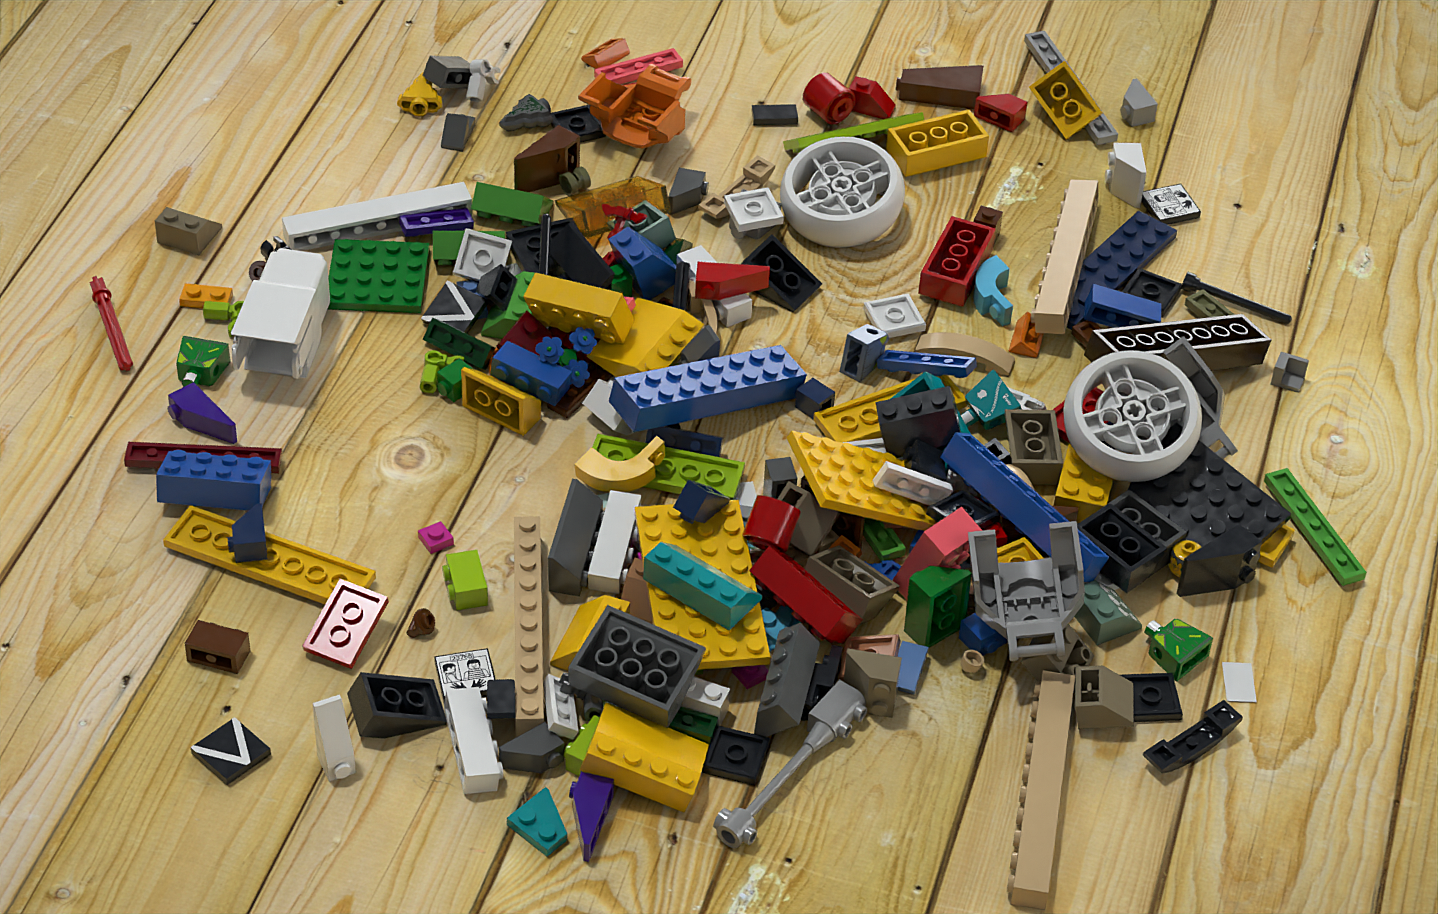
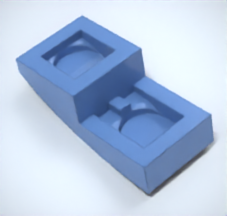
[898,641,929,695]

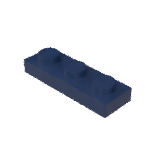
[645,426,724,457]

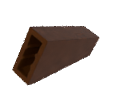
[895,65,984,109]

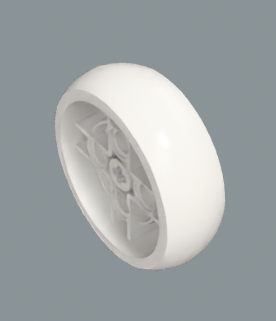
[780,137,905,248]
[1063,351,1202,482]

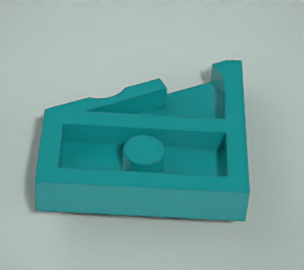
[507,787,567,857]

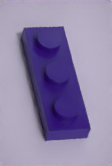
[399,208,474,237]

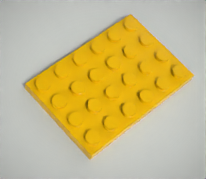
[787,430,938,531]

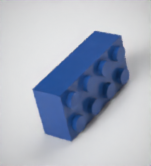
[156,450,271,511]

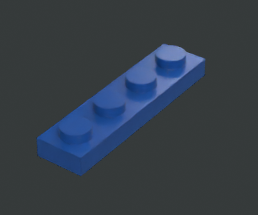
[877,350,977,378]

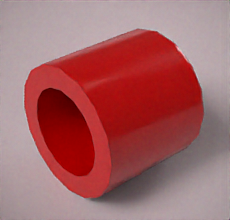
[802,72,855,125]
[742,495,801,552]

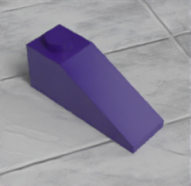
[167,382,237,444]
[569,771,614,862]

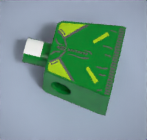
[176,336,230,387]
[1144,619,1213,682]

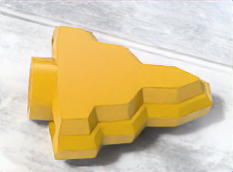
[397,72,442,116]

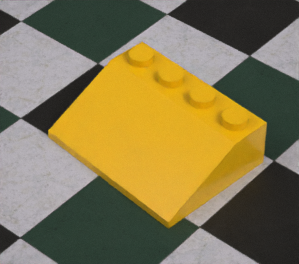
[587,298,704,377]
[580,702,709,813]

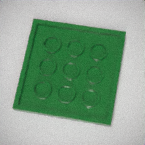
[327,239,430,313]

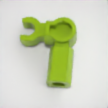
[203,301,244,337]
[420,350,464,393]

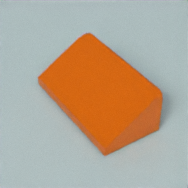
[581,38,630,69]
[1008,312,1044,358]

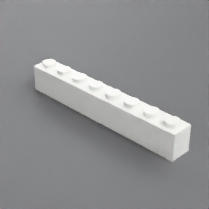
[282,182,472,251]

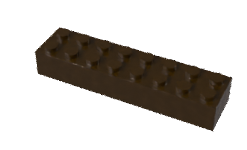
[1084,314,1272,380]

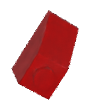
[849,76,896,119]
[974,93,1028,132]

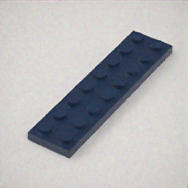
[1066,211,1177,330]

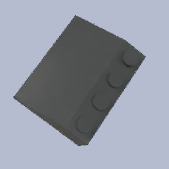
[568,605,706,728]

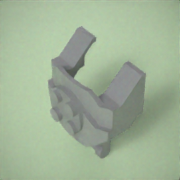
[1119,336,1238,459]
[968,521,1085,661]

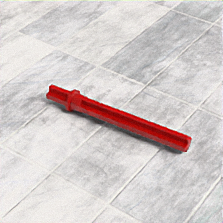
[89,276,133,371]

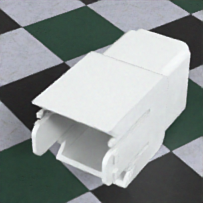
[231,248,330,379]

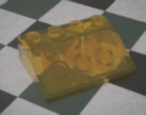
[555,176,671,239]

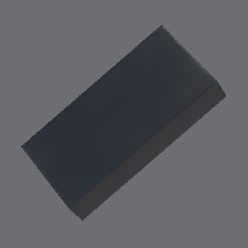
[751,104,798,125]

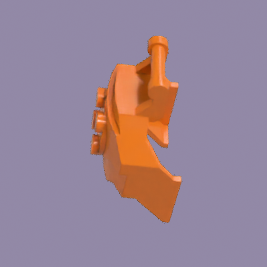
[578,64,691,149]

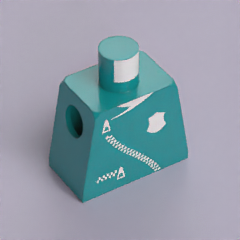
[961,369,1022,430]

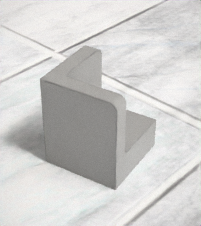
[1271,352,1309,392]

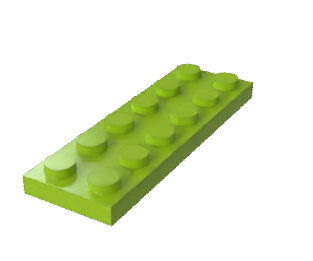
[783,112,924,153]
[592,434,745,500]

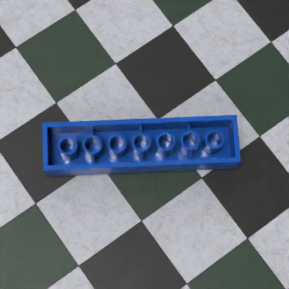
[609,345,807,432]

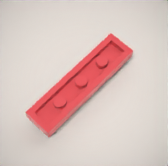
[594,48,683,84]

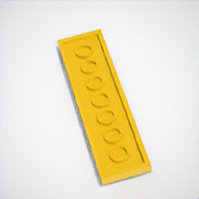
[163,505,376,604]

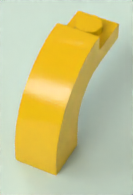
[574,436,665,493]

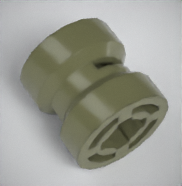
[559,166,591,196]

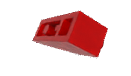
[695,261,770,300]

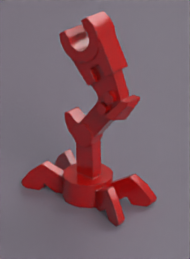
[602,204,647,267]

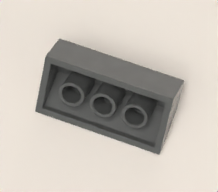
[548,479,604,597]
[754,623,820,737]

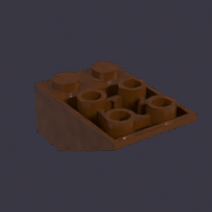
[514,125,580,193]

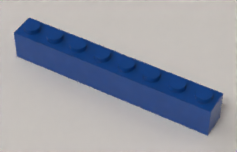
[940,432,1109,582]

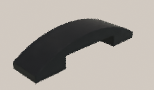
[1143,700,1243,773]

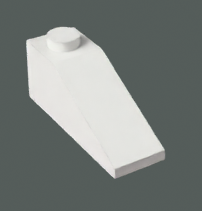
[313,695,356,782]

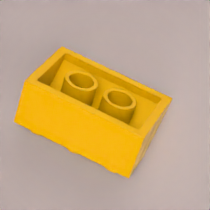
[461,367,541,436]
[550,595,630,671]

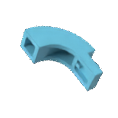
[973,255,1013,326]

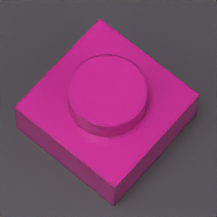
[418,521,454,554]
[732,665,769,689]

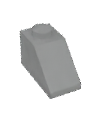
[1120,78,1158,127]

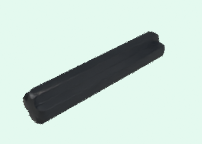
[673,261,691,312]

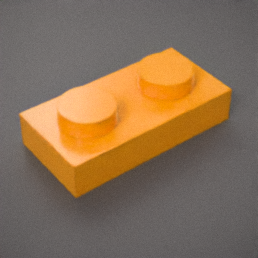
[179,283,233,309]

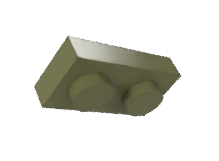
[1185,289,1235,318]

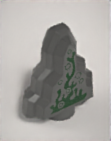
[499,94,553,131]

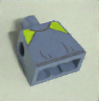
[840,324,889,382]

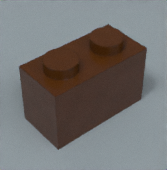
[185,620,251,674]

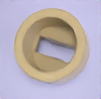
[961,650,984,673]

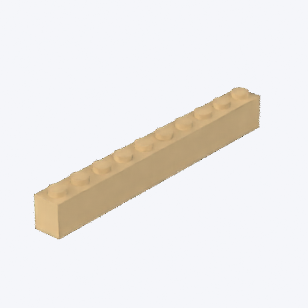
[1031,180,1099,334]
[514,516,544,737]
[1006,670,1075,910]

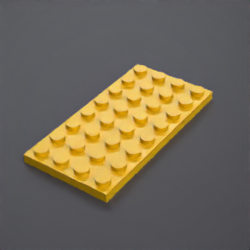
[634,500,771,670]

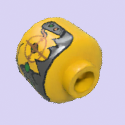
[1169,540,1201,578]

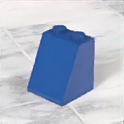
[608,227,676,301]

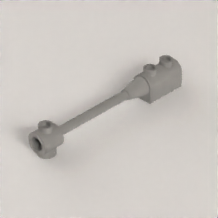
[713,680,867,848]

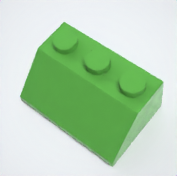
[471,182,554,227]
[433,231,505,265]
[481,271,535,339]

